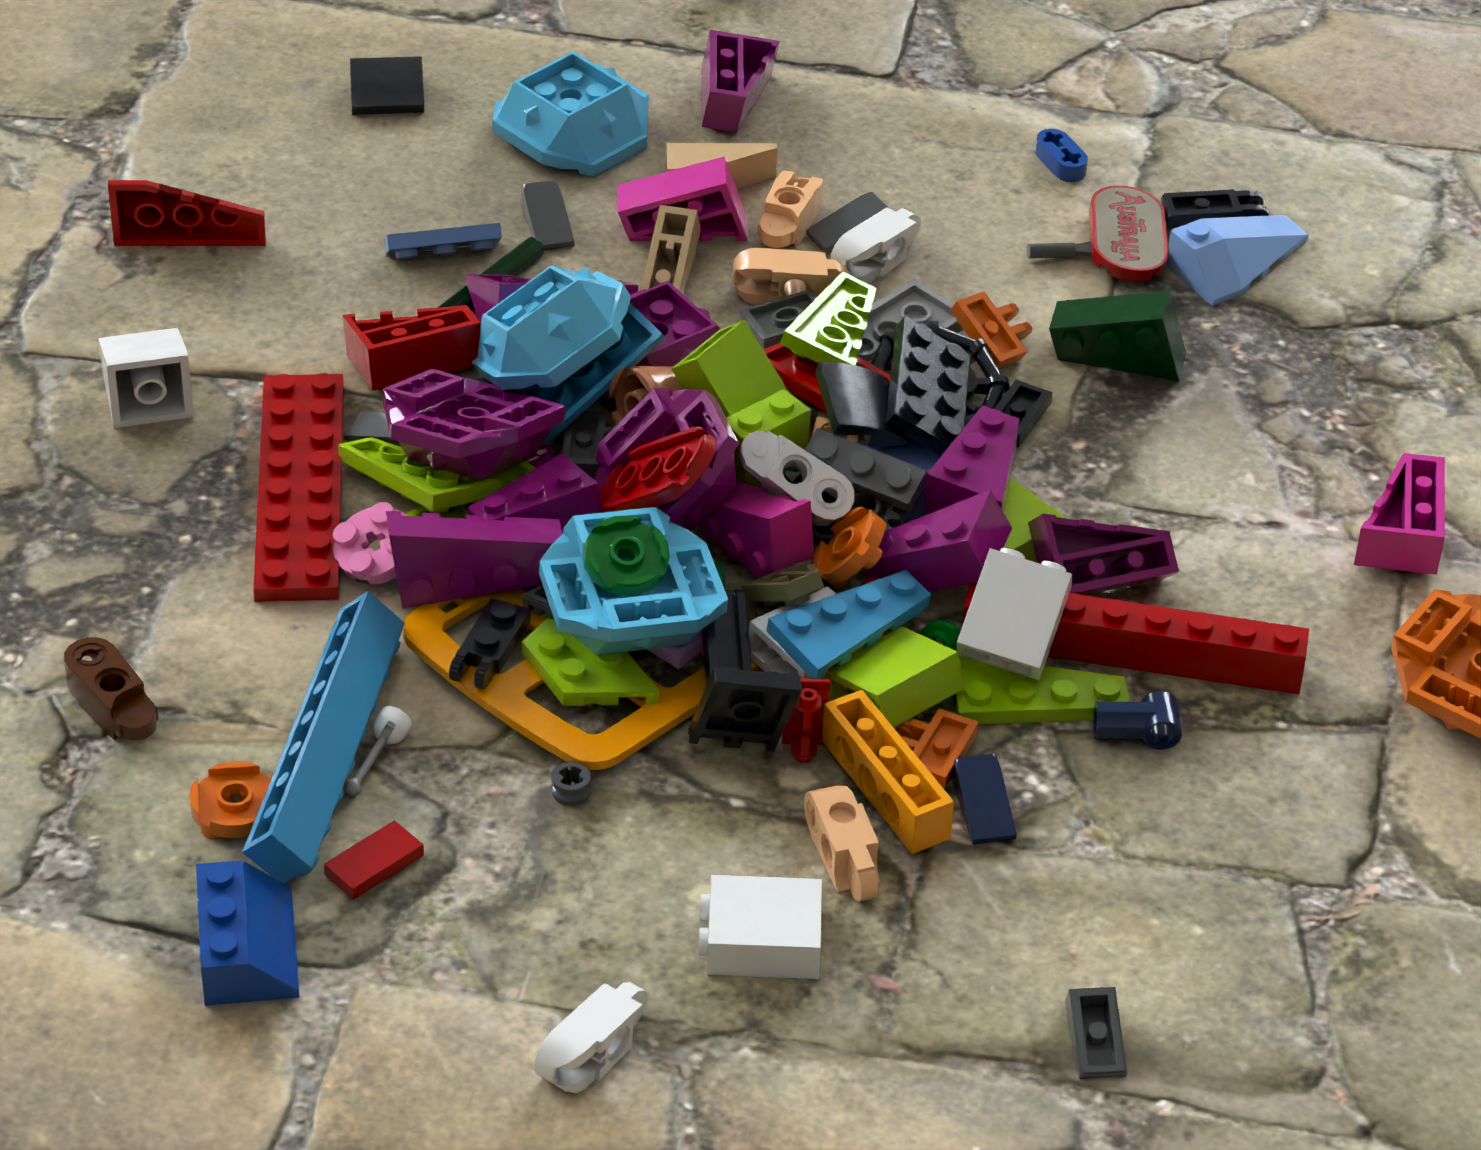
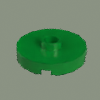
[583,515,670,596]

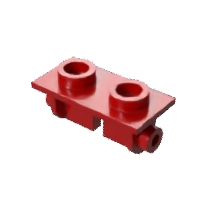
[781,679,830,763]

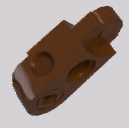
[64,637,158,740]

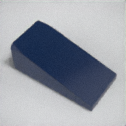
[952,754,1017,844]

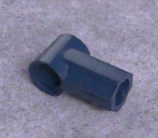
[1093,691,1182,750]

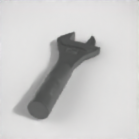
[1026,241,1092,259]

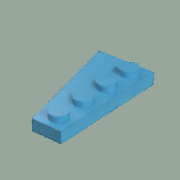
[766,570,931,679]

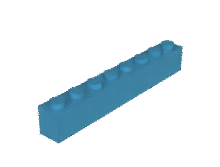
[242,591,405,884]

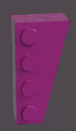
[386,511,562,609]

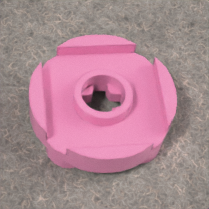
[333,502,406,585]

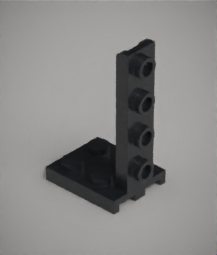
[688,589,802,752]

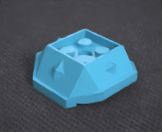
[492,51,649,177]
[471,265,631,390]
[539,507,728,655]

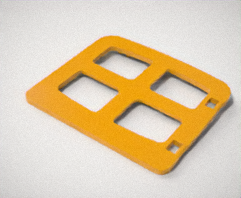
[402,589,763,770]

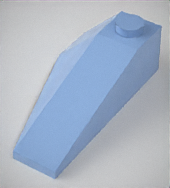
[1166,215,1308,306]

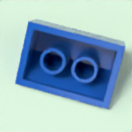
[196,860,300,1006]

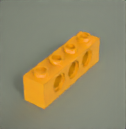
[822,690,954,854]

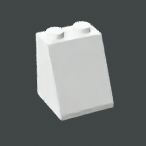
[99,328,194,428]

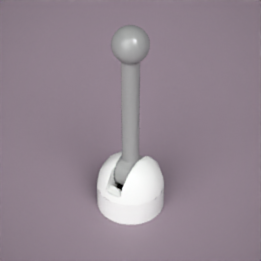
[343,706,412,796]

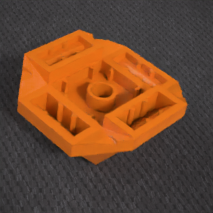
[1391,589,1481,739]

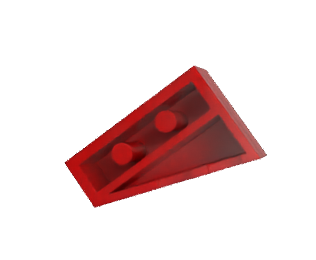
[343,305,481,391]

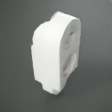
[830,208,921,284]
[739,431,854,526]
[534,982,648,1093]

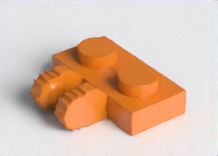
[950,291,1033,368]
[894,708,979,790]

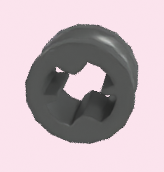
[551,762,591,806]

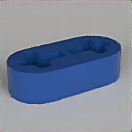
[1035,129,1088,182]

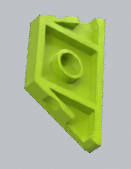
[522,617,660,706]

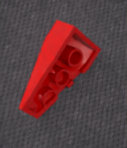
[107,180,267,246]

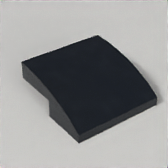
[350,56,424,115]
[815,361,907,446]

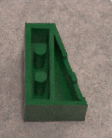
[1049,291,1186,381]

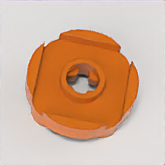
[813,507,887,589]
[189,761,273,839]

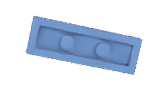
[384,223,502,260]

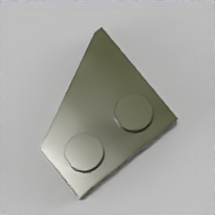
[741,559,824,607]

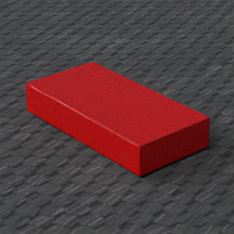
[324,820,424,900]

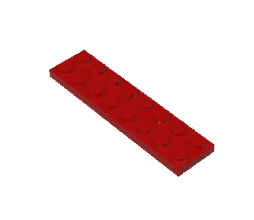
[253,373,344,602]

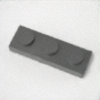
[805,428,928,512]

